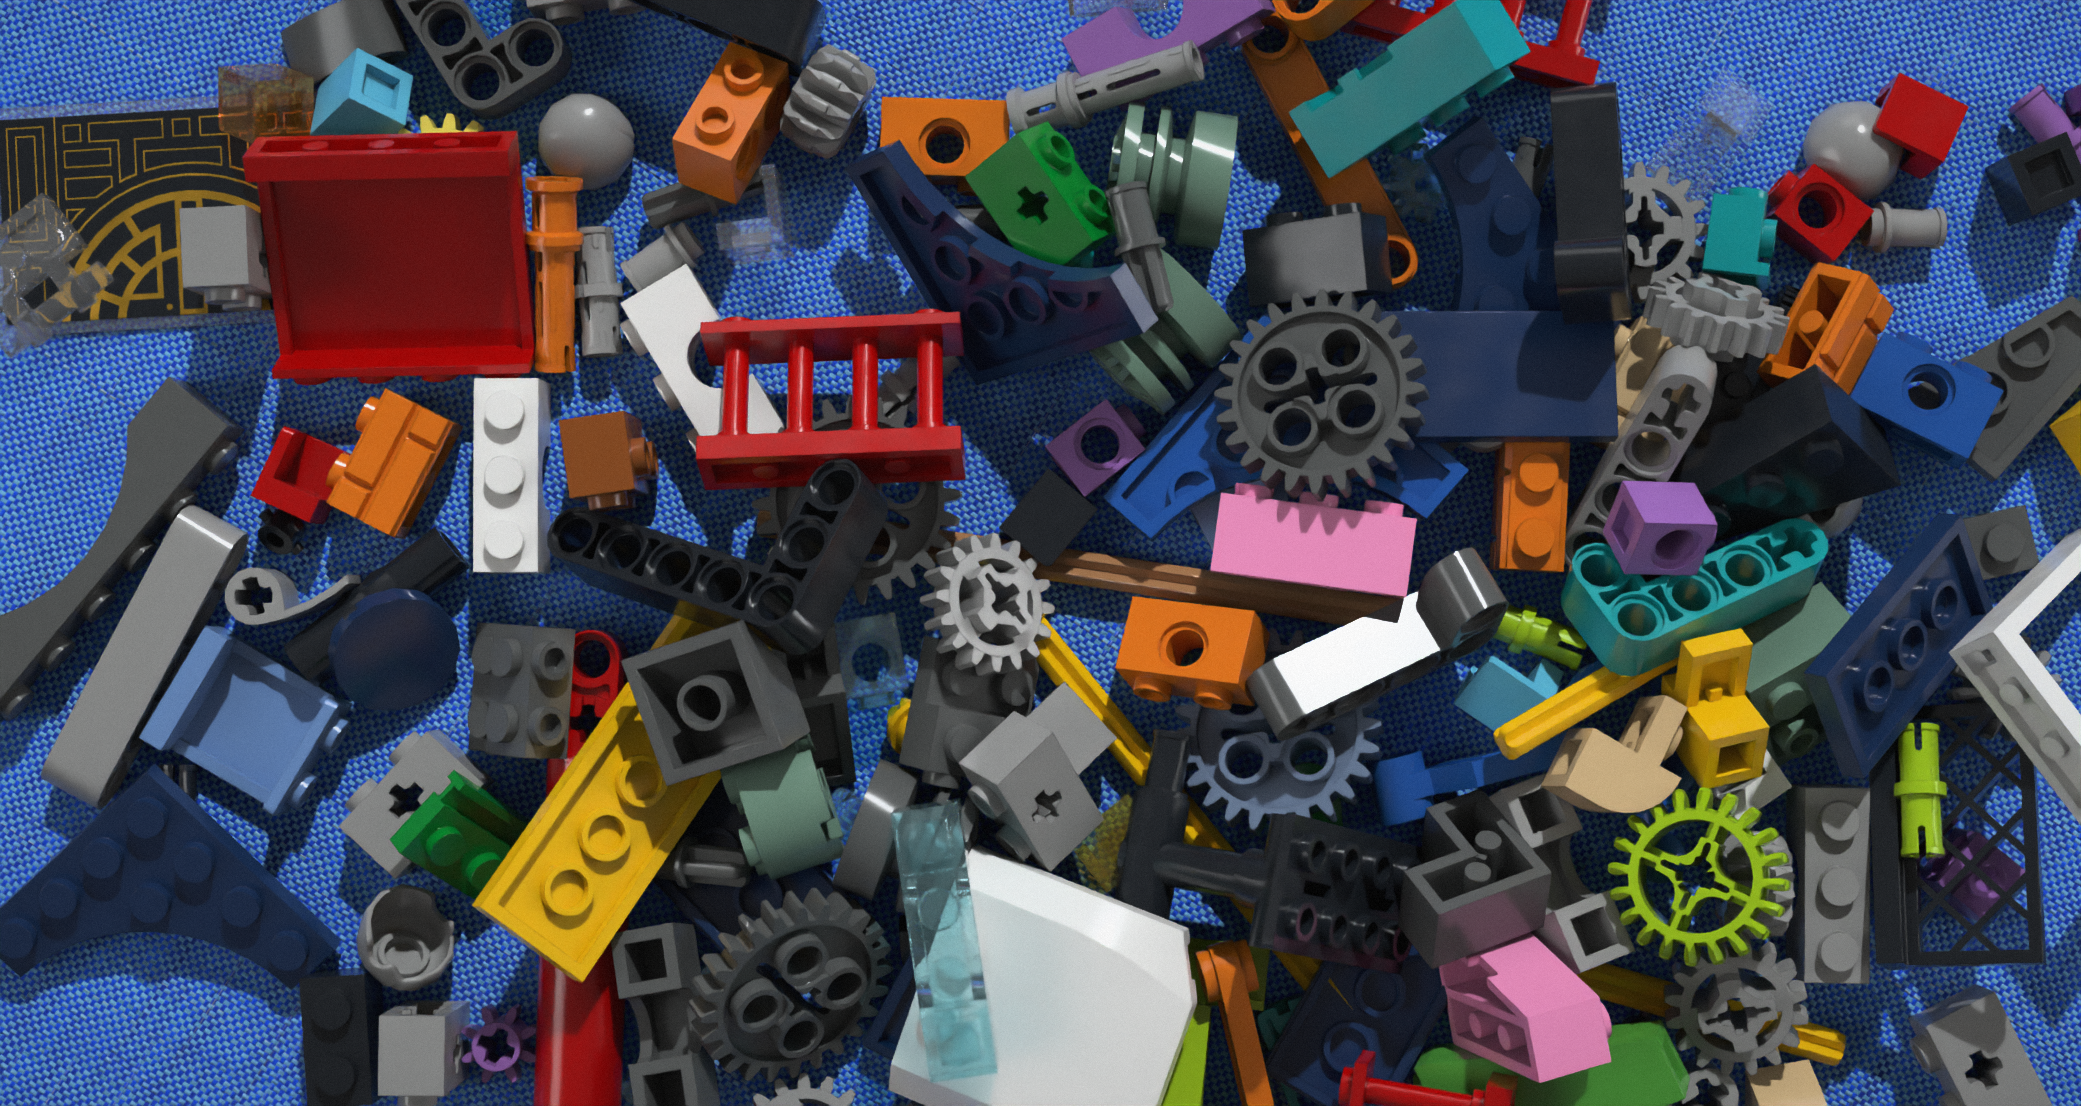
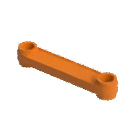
[1239,9,1418,291]
[1194,939,1274,1106]

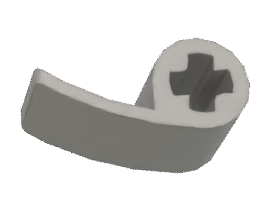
[225,568,361,625]

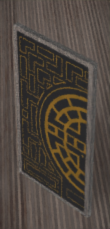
[0,90,406,339]

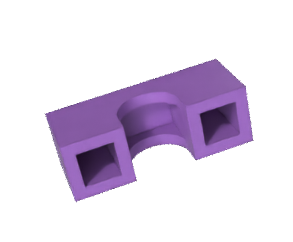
[1061,0,1276,112]

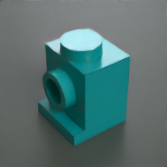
[1702,187,1778,290]

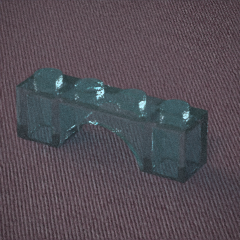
[890,798,999,1083]

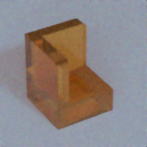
[218,63,314,144]

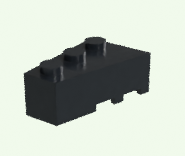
[1667,364,1901,542]

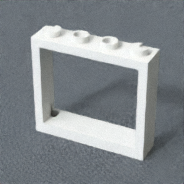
[1949,528,2081,825]

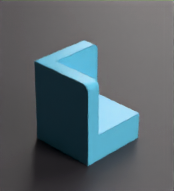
[310,48,413,136]
[1453,656,1564,731]

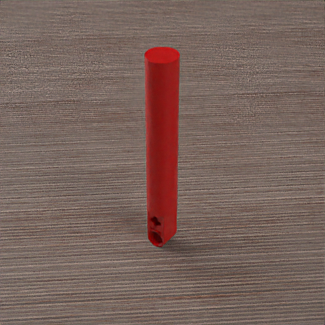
[533,630,629,1106]

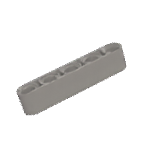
[41,503,249,810]

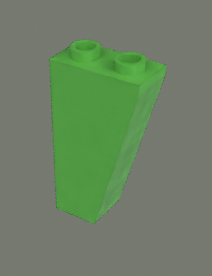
[1413,1020,1690,1106]

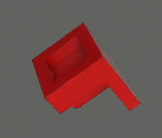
[1872,73,1969,180]
[251,426,351,525]

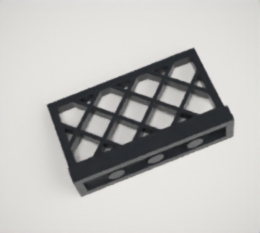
[1869,703,2047,970]

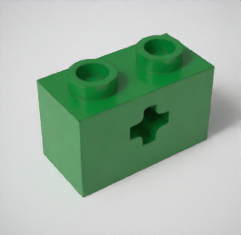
[965,121,1116,267]

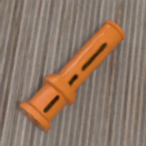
[525,176,584,373]

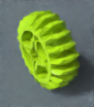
[1608,787,1791,966]

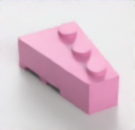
[1210,483,1417,599]
[1439,932,1612,1083]

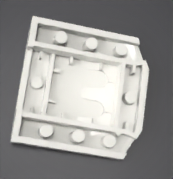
[888,845,1197,1106]

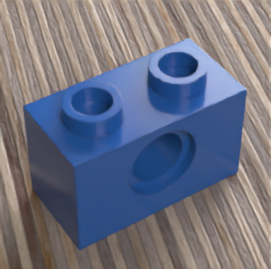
[1849,332,2004,469]

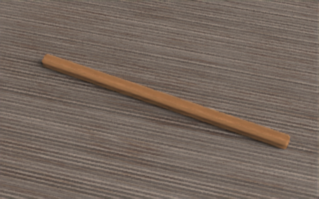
[757,511,1400,625]

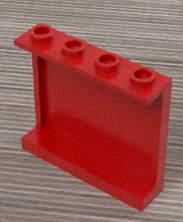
[242,131,536,385]

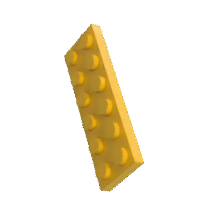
[472,615,721,982]

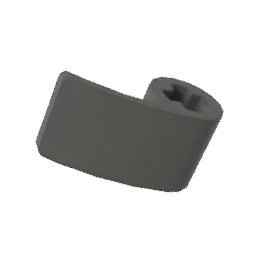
[281,0,410,91]

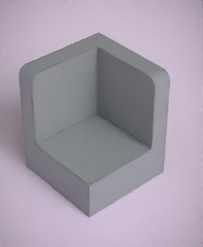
[1026,681,1117,775]

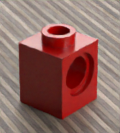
[1766,163,1874,265]

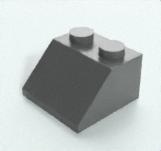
[621,620,811,786]

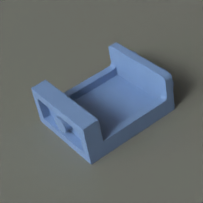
[139,626,352,816]

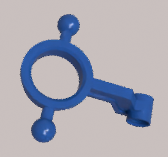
[1365,584,1695,883]

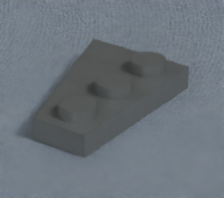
[1908,295,2081,483]

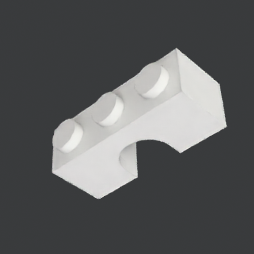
[620,264,787,452]
[473,378,551,574]

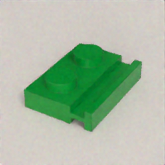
[389,770,531,900]

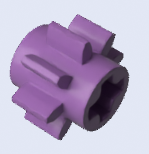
[461,1003,536,1083]

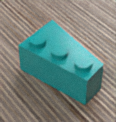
[1288,0,1531,178]

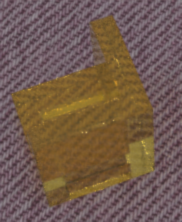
[1073,791,1133,893]

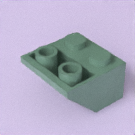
[1741,582,1851,767]

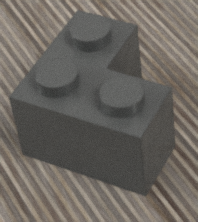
[1398,789,1552,969]

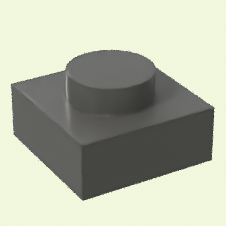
[1963,505,2039,580]

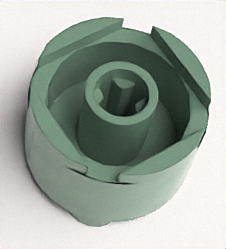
[720,733,845,880]

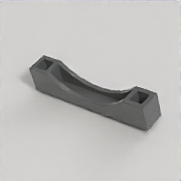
[0,377,244,722]

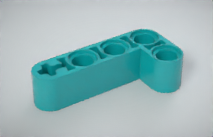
[1561,518,1828,677]

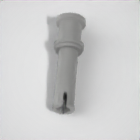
[1006,40,1204,134]

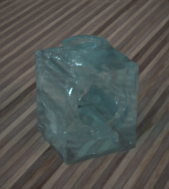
[834,612,909,710]

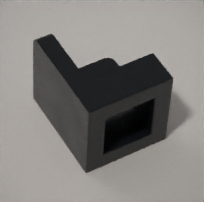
[1985,132,2081,226]
[999,468,1098,566]

